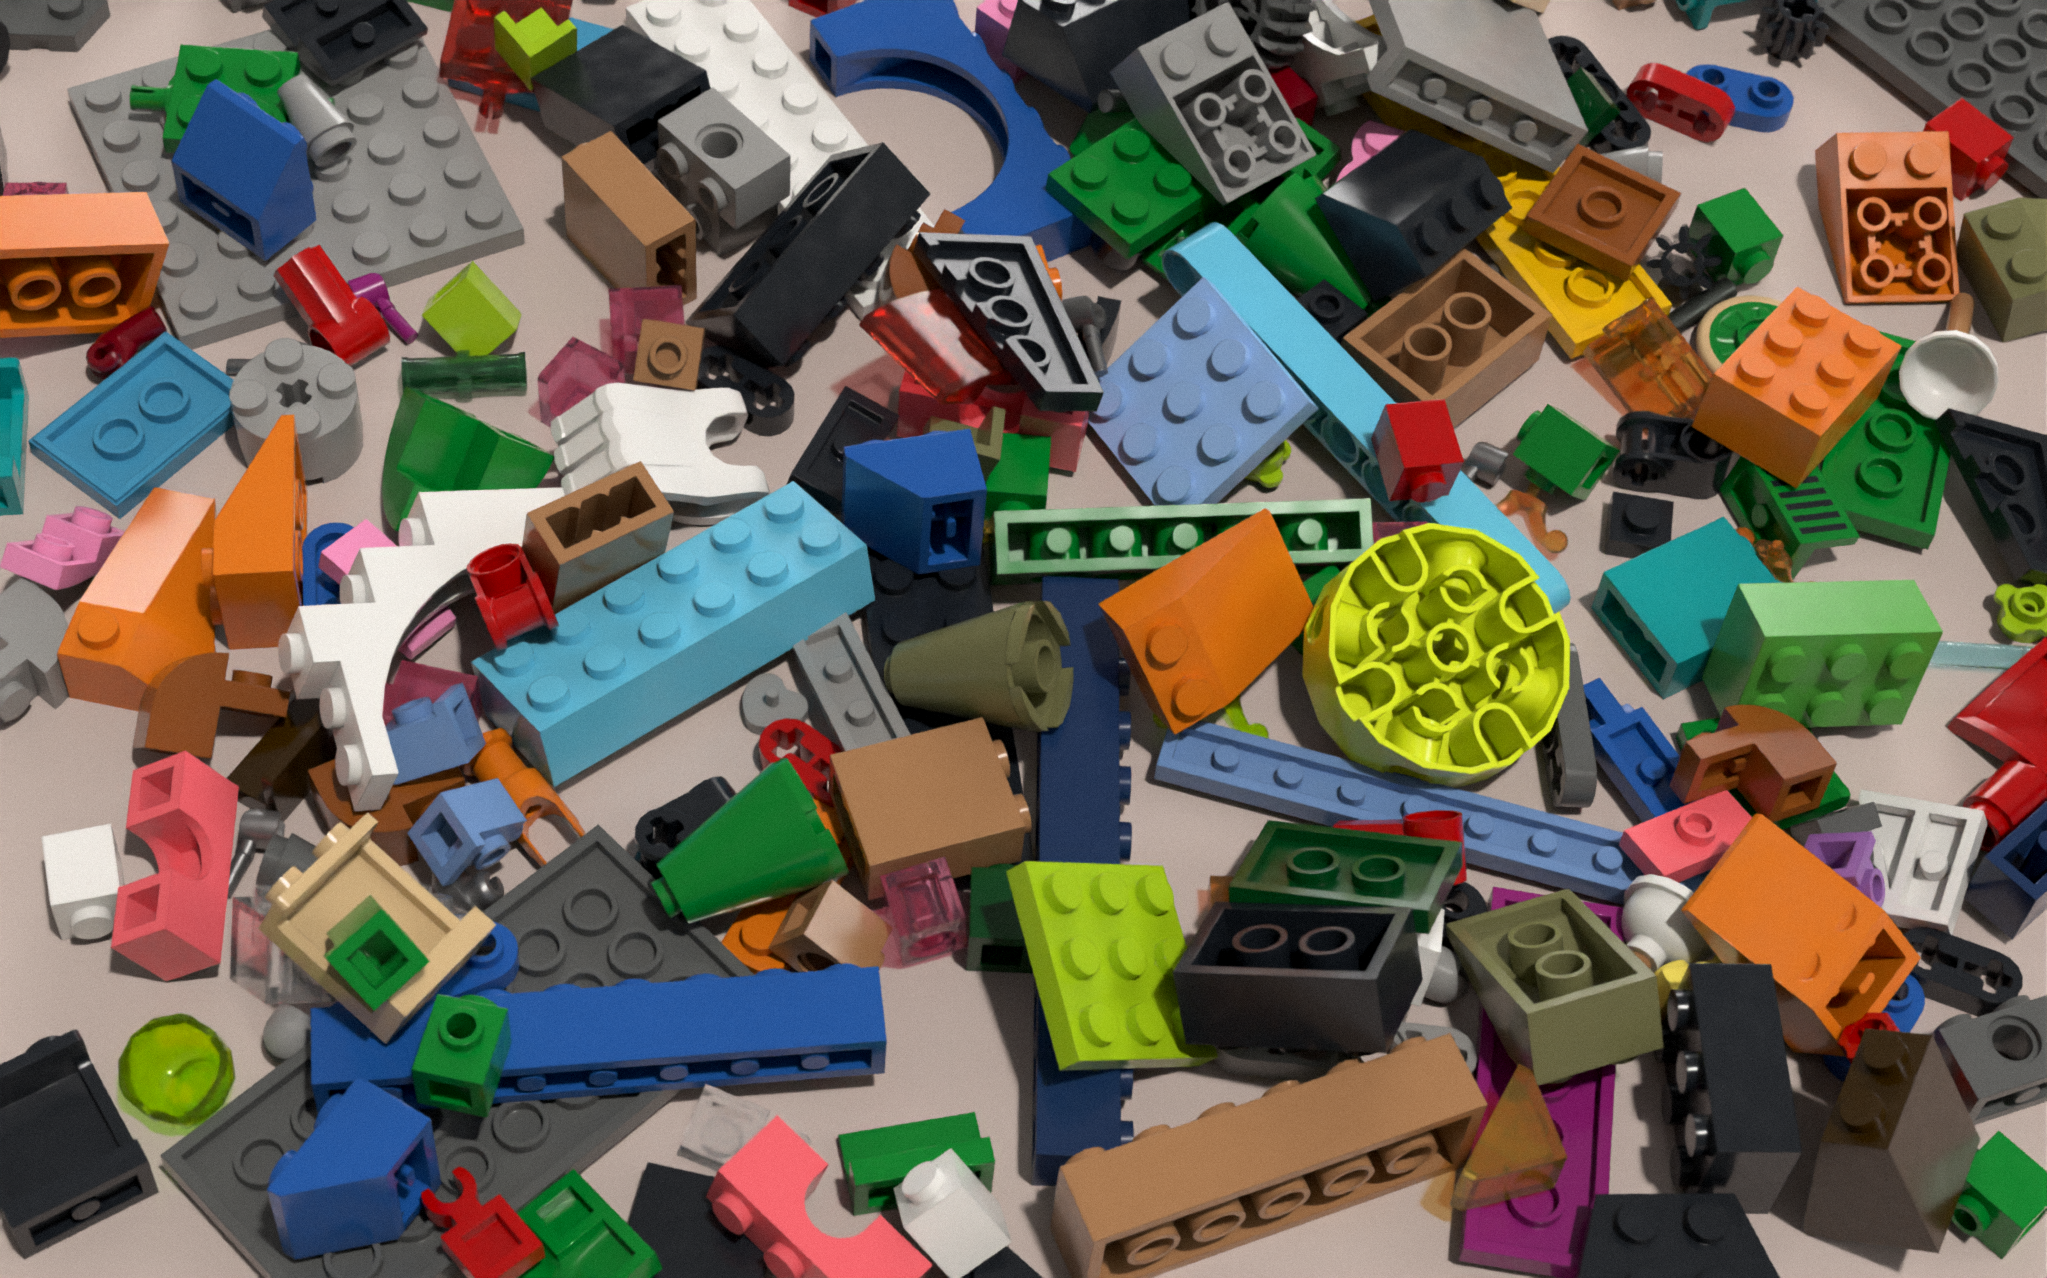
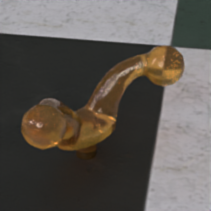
[1495,483,1569,554]
[1735,527,1815,583]

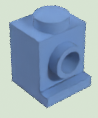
[385,682,486,785]
[407,778,526,887]

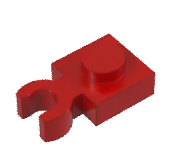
[421,1166,545,1278]

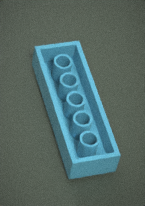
[471,481,875,787]

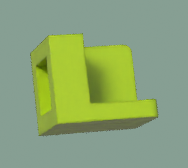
[494,7,577,91]
[422,261,522,366]

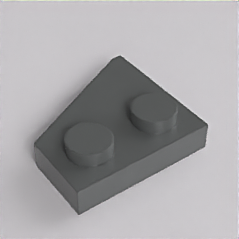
[0,0,111,52]

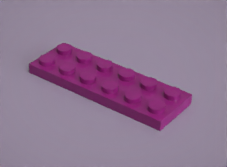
[1459,887,1623,1278]

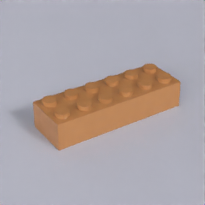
[1050,1033,1488,1278]

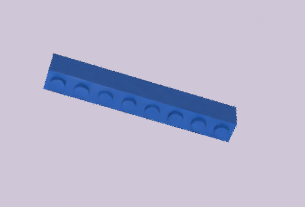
[311,963,887,1114]

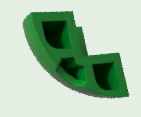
[382,386,554,532]

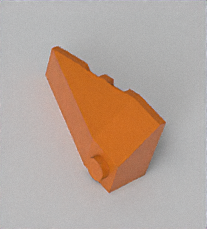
[57,487,216,711]

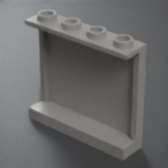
[1366,0,1588,173]

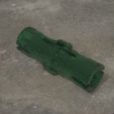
[401,349,527,399]

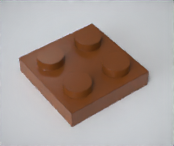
[1522,144,1681,282]

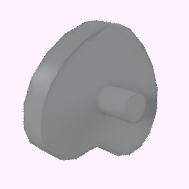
[742,673,809,735]

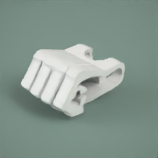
[551,383,770,525]

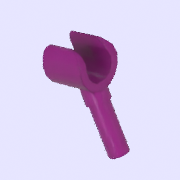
[348,273,418,344]

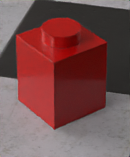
[1922,98,2014,201]
[1371,399,1464,502]

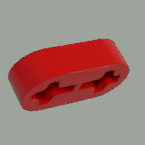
[1626,63,1735,142]
[759,718,841,808]

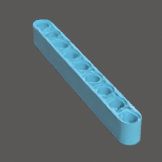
[1162,222,1571,614]

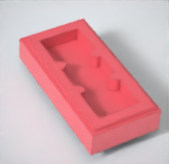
[1619,790,1752,883]

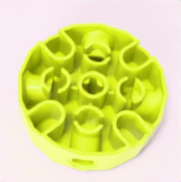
[1302,523,1570,788]

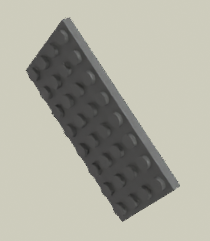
[160,824,754,1278]

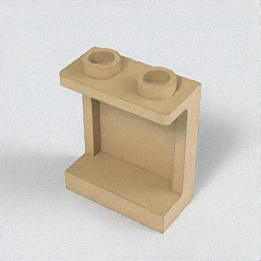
[258,813,496,1044]

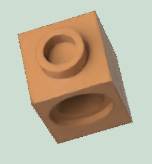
[633,318,706,391]
[768,880,893,972]

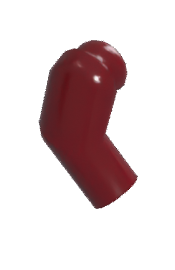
[86,305,167,379]

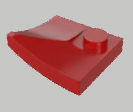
[1947,637,2047,776]

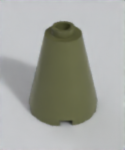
[884,600,1074,733]

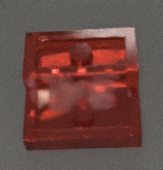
[859,289,1019,404]

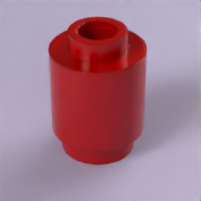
[1963,760,2047,852]

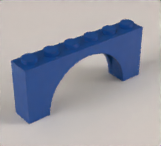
[809,0,1093,263]

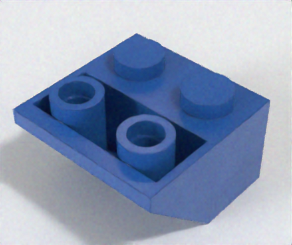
[171,79,317,261]
[841,429,987,574]
[267,1076,441,1260]

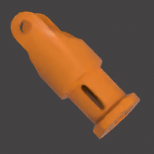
[459,728,586,867]

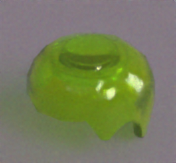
[118,1013,236,1129]

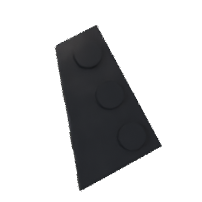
[1935,408,2047,586]

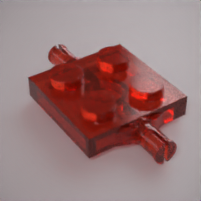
[439,0,573,120]

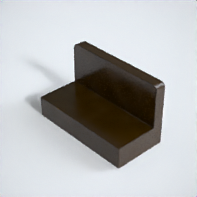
[227,698,337,822]

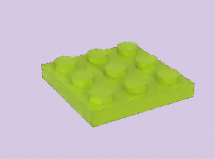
[1006,861,1218,1071]

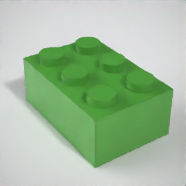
[1702,580,1943,728]

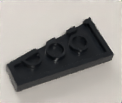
[913,232,1104,412]

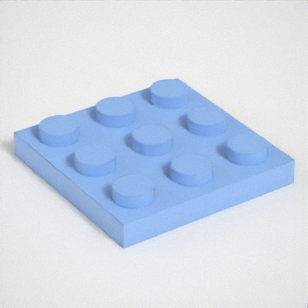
[1088,277,1319,506]

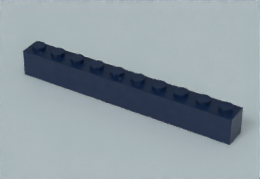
[1031,576,1134,1186]

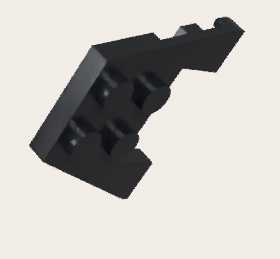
[1575,1193,1780,1278]

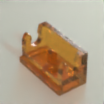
[1582,297,1713,437]

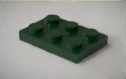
[1228,820,1463,934]

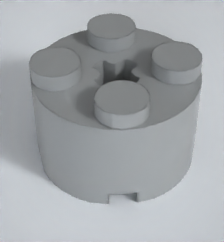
[229,338,363,483]

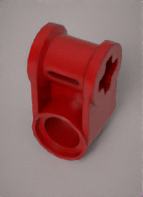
[467,543,559,652]

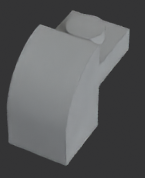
[0,576,69,725]

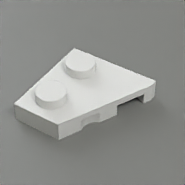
[1858,789,1988,935]

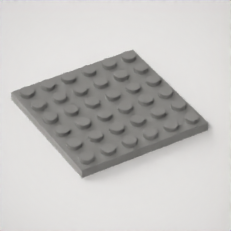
[67,29,525,350]

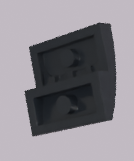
[262,0,428,86]

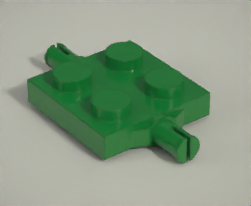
[129,44,335,153]

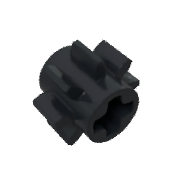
[1756,0,1829,62]
[1647,224,1722,299]

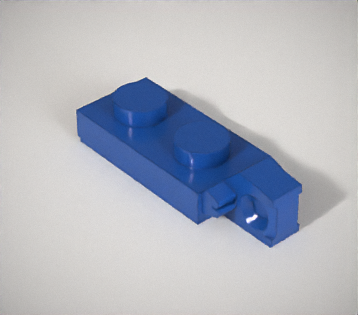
[1583,678,1700,823]

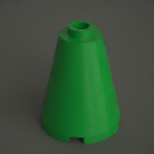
[1236,167,1392,319]
[651,757,849,924]

